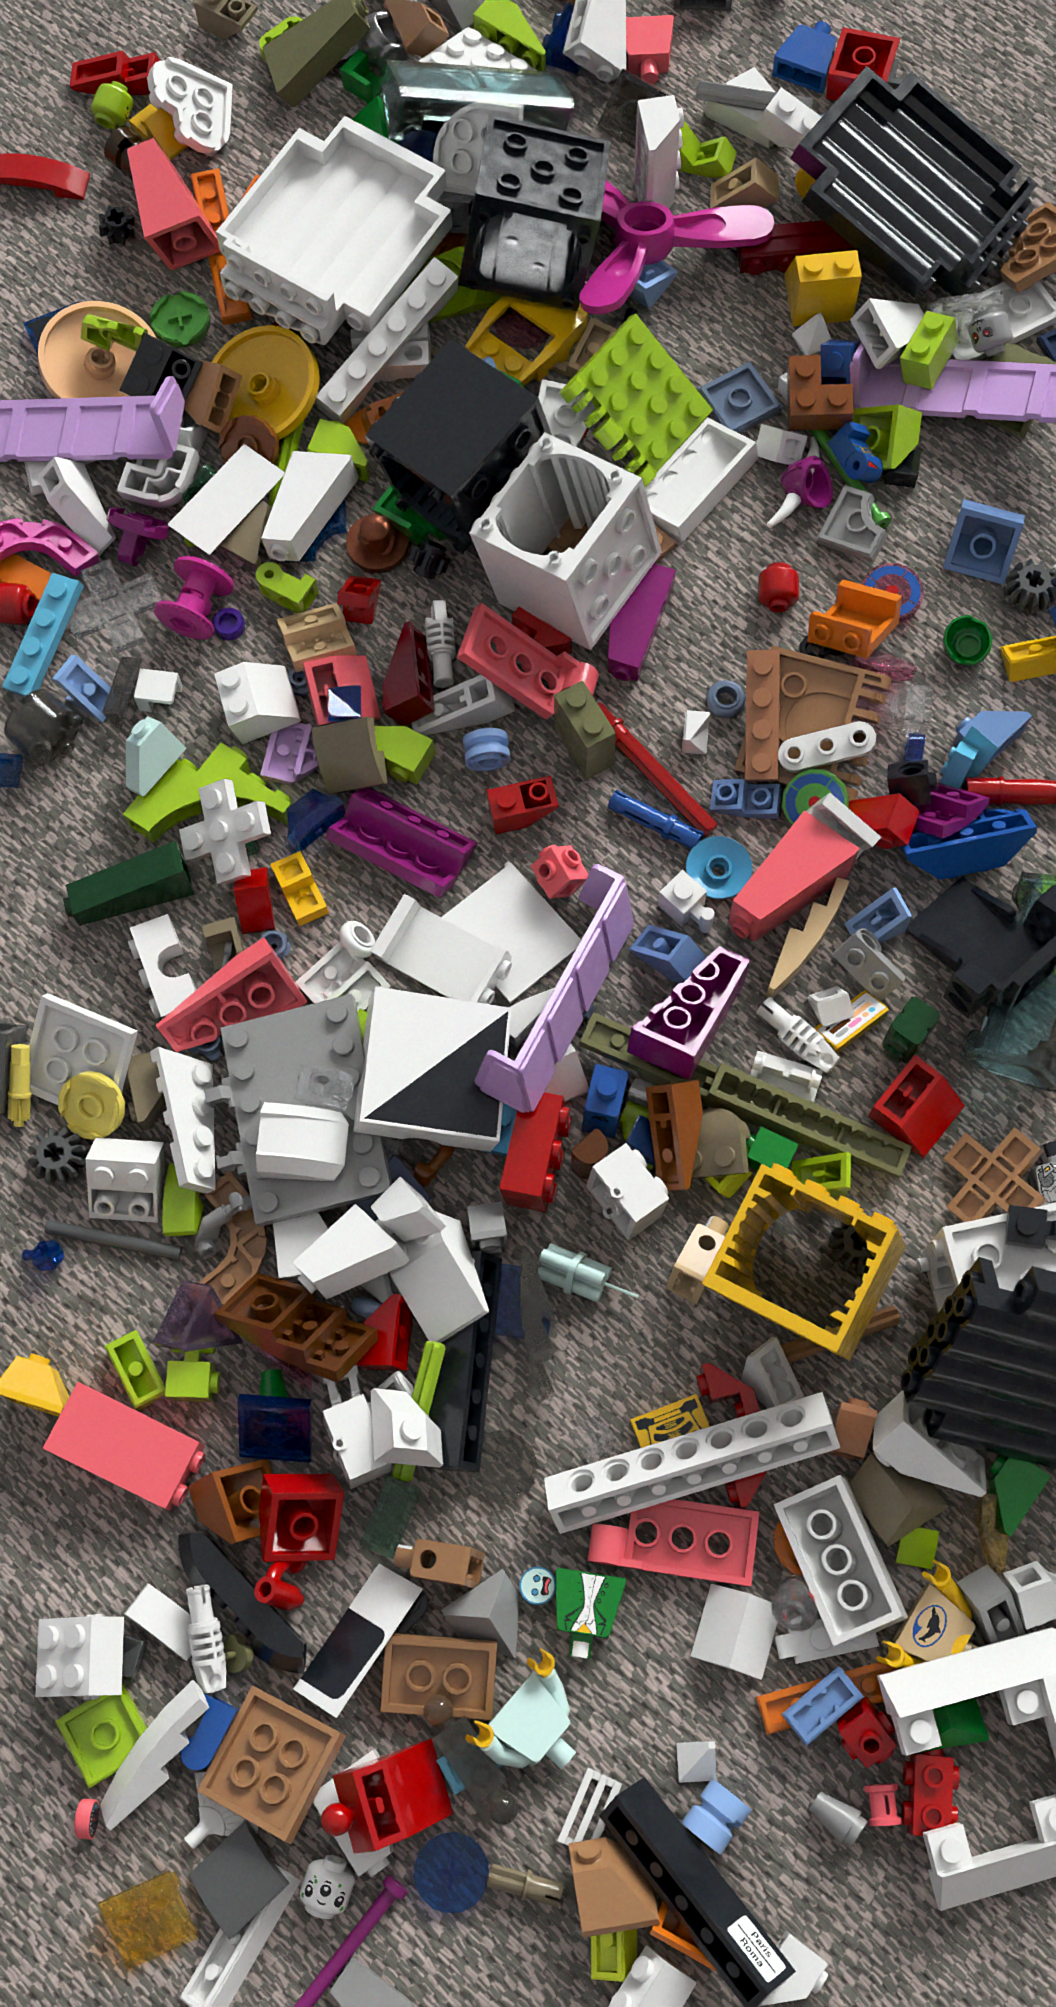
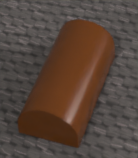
[571,1129,608,1180]

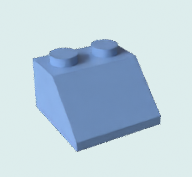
[943,499,1025,585]

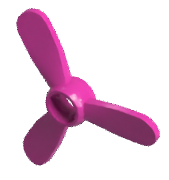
[579,180,775,315]

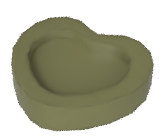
[223,1633,253,1673]

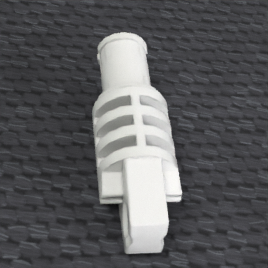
[425,600,456,688]
[756,997,841,1074]
[186,1585,226,1694]

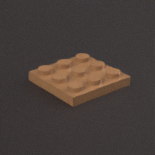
[197,1685,346,1844]

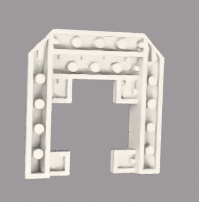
[877,1628,1056,1911]

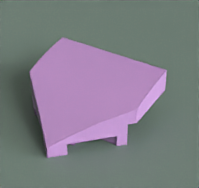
[260,722,319,785]

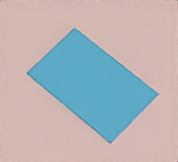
[947,726,998,777]

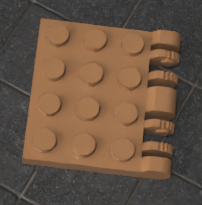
[734,645,892,802]

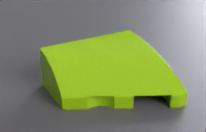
[81,314,148,352]

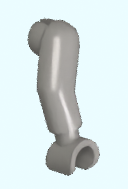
[195,1192,252,1258]

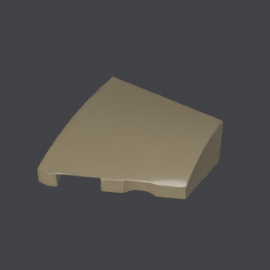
[217,500,272,568]

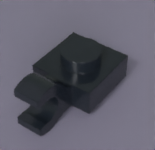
[1005,1205,1056,1249]

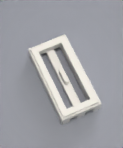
[557,1767,622,1846]

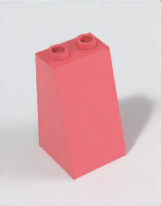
[127,138,221,270]
[728,810,860,942]
[42,1382,206,1512]

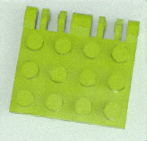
[559,314,713,487]

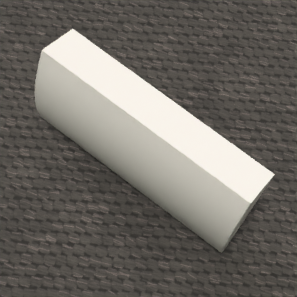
[644,417,759,543]

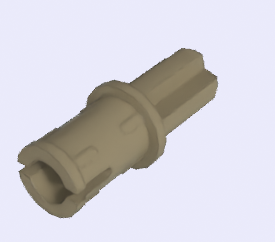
[487,1864,564,1908]

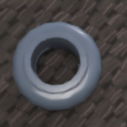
[706,680,746,718]
[350,1296,383,1318]

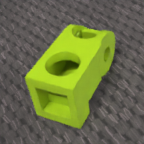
[256,562,319,614]

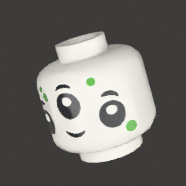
[300,1855,355,1919]

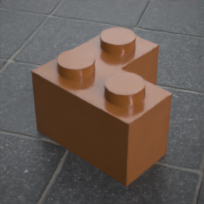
[787,355,854,431]

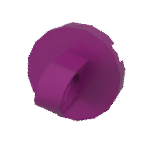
[106,507,171,567]

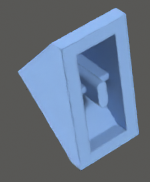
[630,260,678,309]
[844,888,912,943]

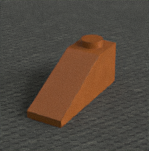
[645,1080,703,1191]

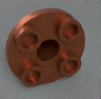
[346,514,409,574]

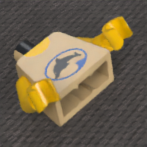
[876,1559,978,1669]

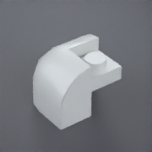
[117,444,200,508]

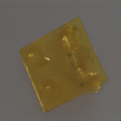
[98,1871,199,1970]

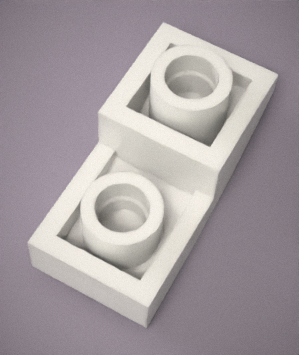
[124,1583,191,1661]

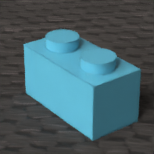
[940,741,979,789]

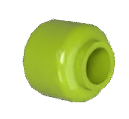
[91,81,134,130]

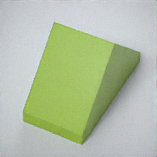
[791,1152,851,1198]

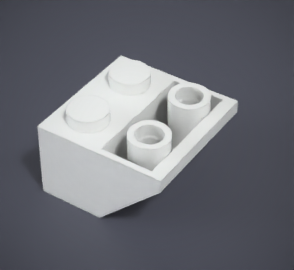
[86,1138,165,1223]

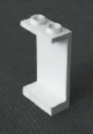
[370,894,512,1004]

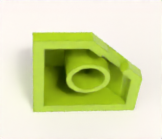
[852,404,922,470]

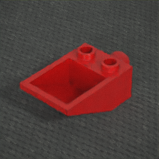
[321,1738,454,1854]

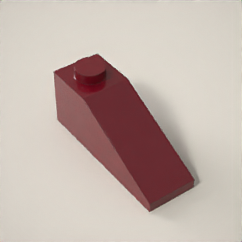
[382,621,435,726]

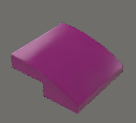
[914,783,989,838]

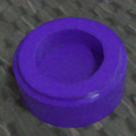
[212,608,245,640]

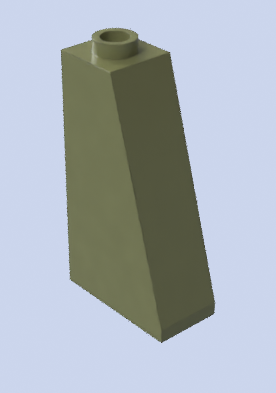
[262,0,370,107]

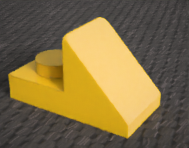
[129,103,188,160]

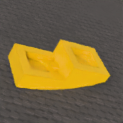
[270,851,329,927]

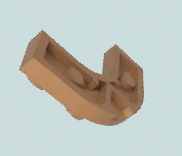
[189,1172,267,1319]

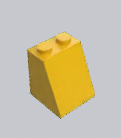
[784,250,862,327]

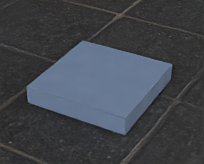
[698,362,782,434]

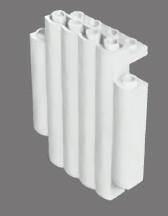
[216,116,452,345]

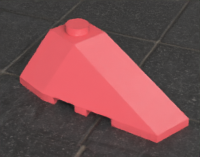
[156,937,307,1052]

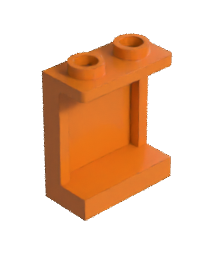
[807,579,902,659]

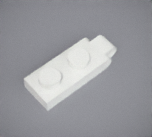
[774,1619,879,1664]

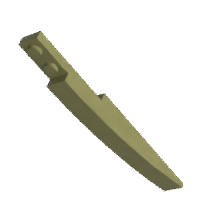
[578,1012,912,1178]

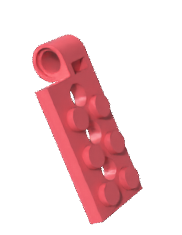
[457,603,599,719]
[587,1499,760,1587]

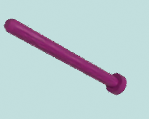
[294,1874,408,2007]

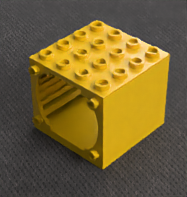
[702,1163,906,1361]

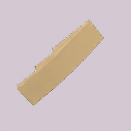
[766,877,850,998]

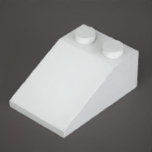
[390,1211,489,1343]
[873,1390,987,1497]

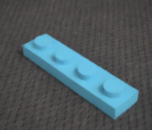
[2,572,84,700]

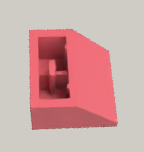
[303,655,381,727]

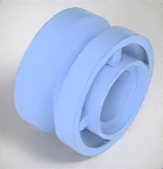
[463,728,511,771]

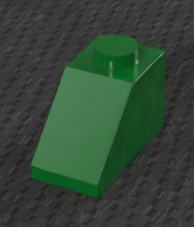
[988,1455,1051,1539]

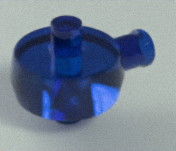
[22,1240,64,1271]

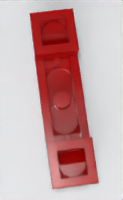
[0,153,90,200]

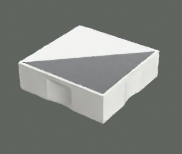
[353,986,512,1152]

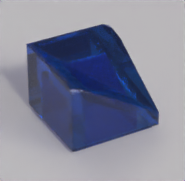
[327,685,361,722]

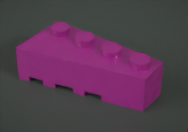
[627,946,750,1080]

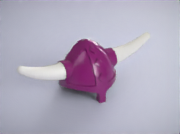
[767,436,833,528]

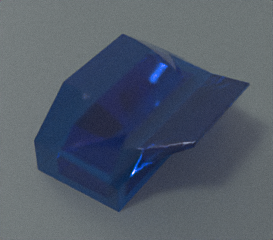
[287,788,346,853]

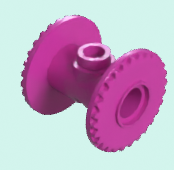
[154,556,234,640]

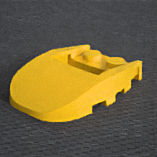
[465,296,589,388]

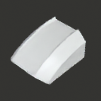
[256,1102,349,1181]

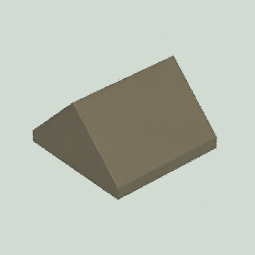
[849,1453,948,1547]

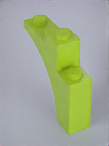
[123,742,295,843]

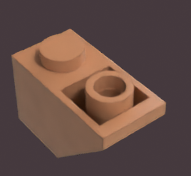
[826,1398,878,1461]

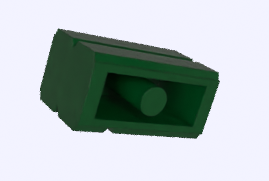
[882,997,940,1063]

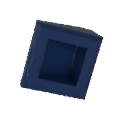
[626,1115,655,1166]

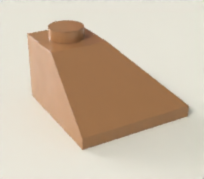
[568,1837,660,1938]

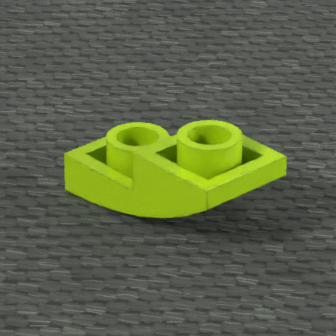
[162,1164,204,1237]

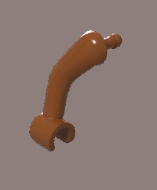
[413,1144,455,1187]

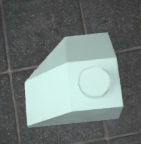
[126,716,186,797]

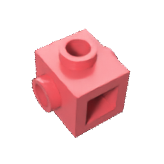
[530,845,588,899]

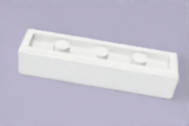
[180,1864,301,2007]

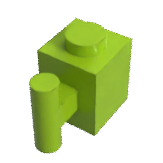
[165,1338,221,1402]

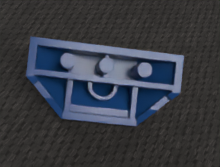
[900,809,1037,880]

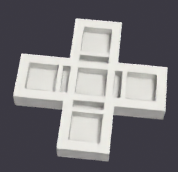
[179,779,271,885]

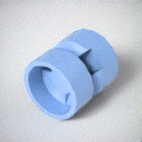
[681,1778,752,1855]

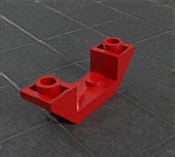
[696,1363,768,1509]

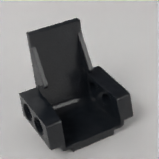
[906,876,1056,1019]

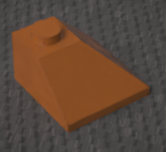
[188,1458,273,1545]

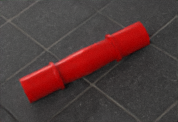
[963,776,1056,806]

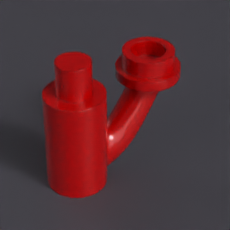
[254,1561,307,1611]

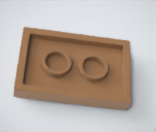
[380,1633,498,1720]

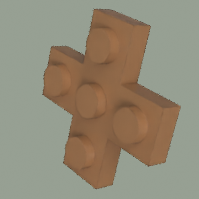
[943,1127,1048,1222]

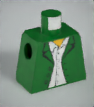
[556,1567,626,1659]

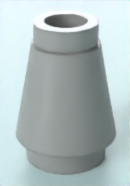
[809,1791,868,1847]

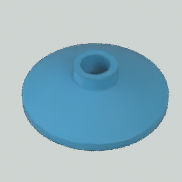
[686,836,752,900]

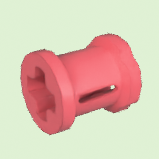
[864,1783,902,1826]

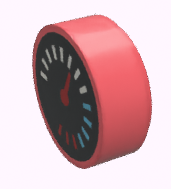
[74,1799,100,1840]

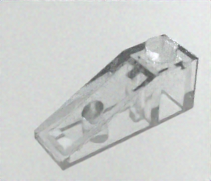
[856,683,933,737]

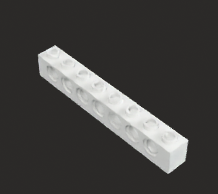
[544,1392,840,1534]

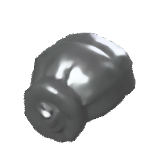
[357,11,407,72]

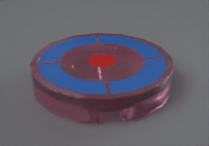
[862,563,924,623]

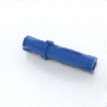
[608,790,704,850]

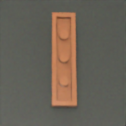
[745,650,780,782]

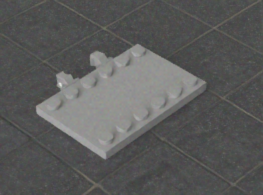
[204,994,392,1227]

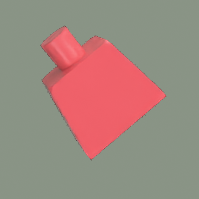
[626,15,674,85]

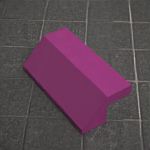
[325,787,478,898]

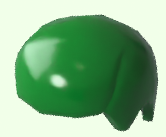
[942,615,993,667]

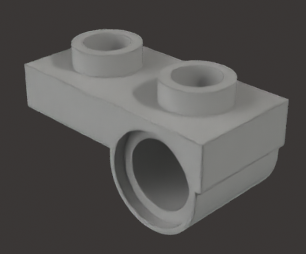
[832,928,906,1001]

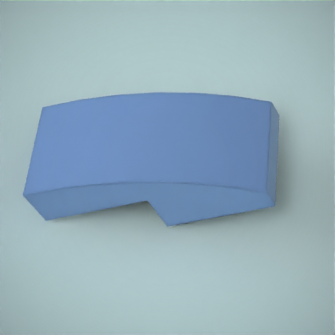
[710,779,783,819]

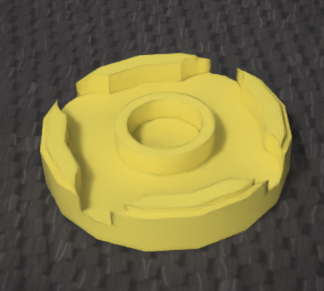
[58,1071,125,1140]

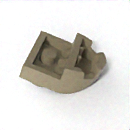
[692,1108,751,1179]

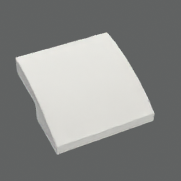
[806,793,881,859]
[295,941,391,1012]

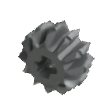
[1004,558,1056,615]
[27,1127,87,1186]
[828,1216,874,1274]

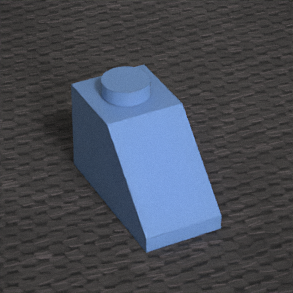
[954,711,1032,768]
[629,925,707,984]

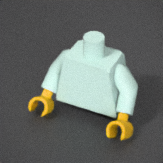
[465,1648,576,1770]

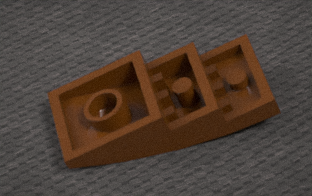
[214,1273,379,1383]

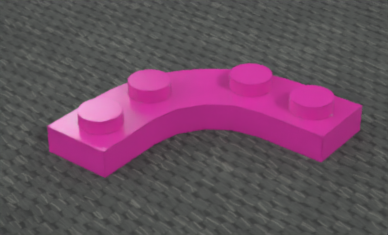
[0,518,99,577]

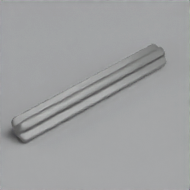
[696,80,813,110]

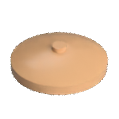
[38,301,156,399]

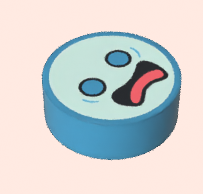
[519,1567,556,1605]

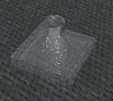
[927,290,1004,344]

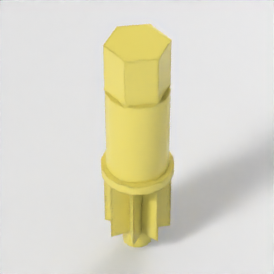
[7,1044,32,1127]

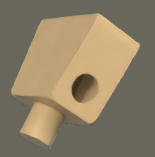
[666,1216,729,1305]

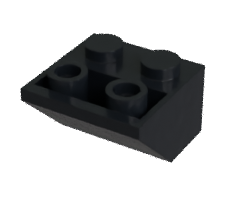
[119,333,203,401]

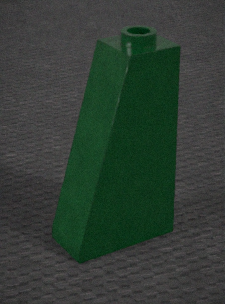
[63,841,195,926]

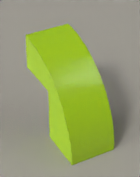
[678,121,737,178]

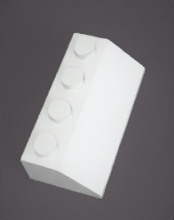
[634,95,684,209]
[774,1475,909,1646]

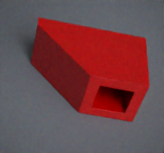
[487,776,559,835]

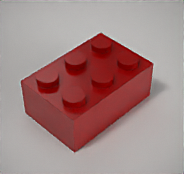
[499,1092,572,1213]

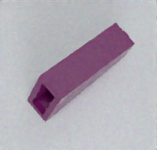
[608,563,676,682]

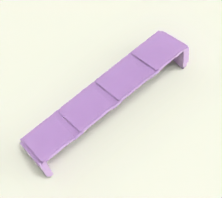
[850,342,1056,423]
[0,376,185,462]
[474,864,634,1113]

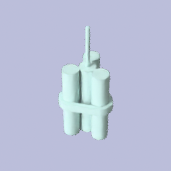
[536,1243,639,1303]

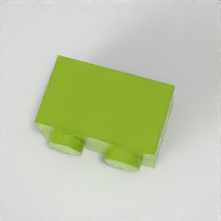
[900,311,958,390]

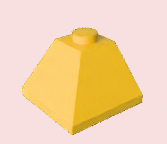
[0,1353,70,1417]

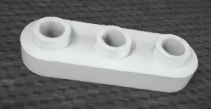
[778,721,876,773]

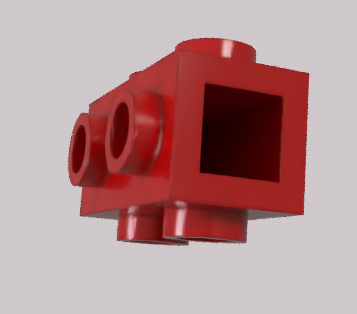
[901,1749,959,1836]

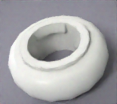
[339,921,375,958]

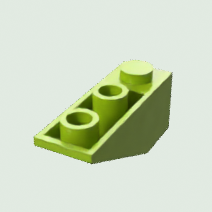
[473,0,546,75]
[374,726,436,785]

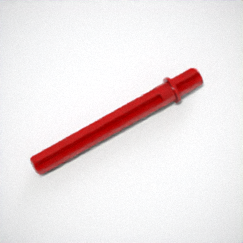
[597,702,717,837]

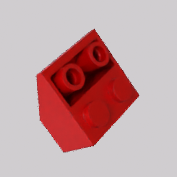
[868,1055,965,1159]

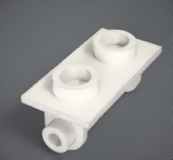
[750,1051,823,1103]

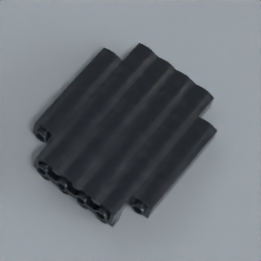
[790,66,1038,301]
[901,1257,1056,1469]

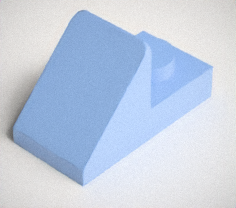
[52,655,122,722]

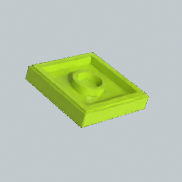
[55,1681,147,1789]

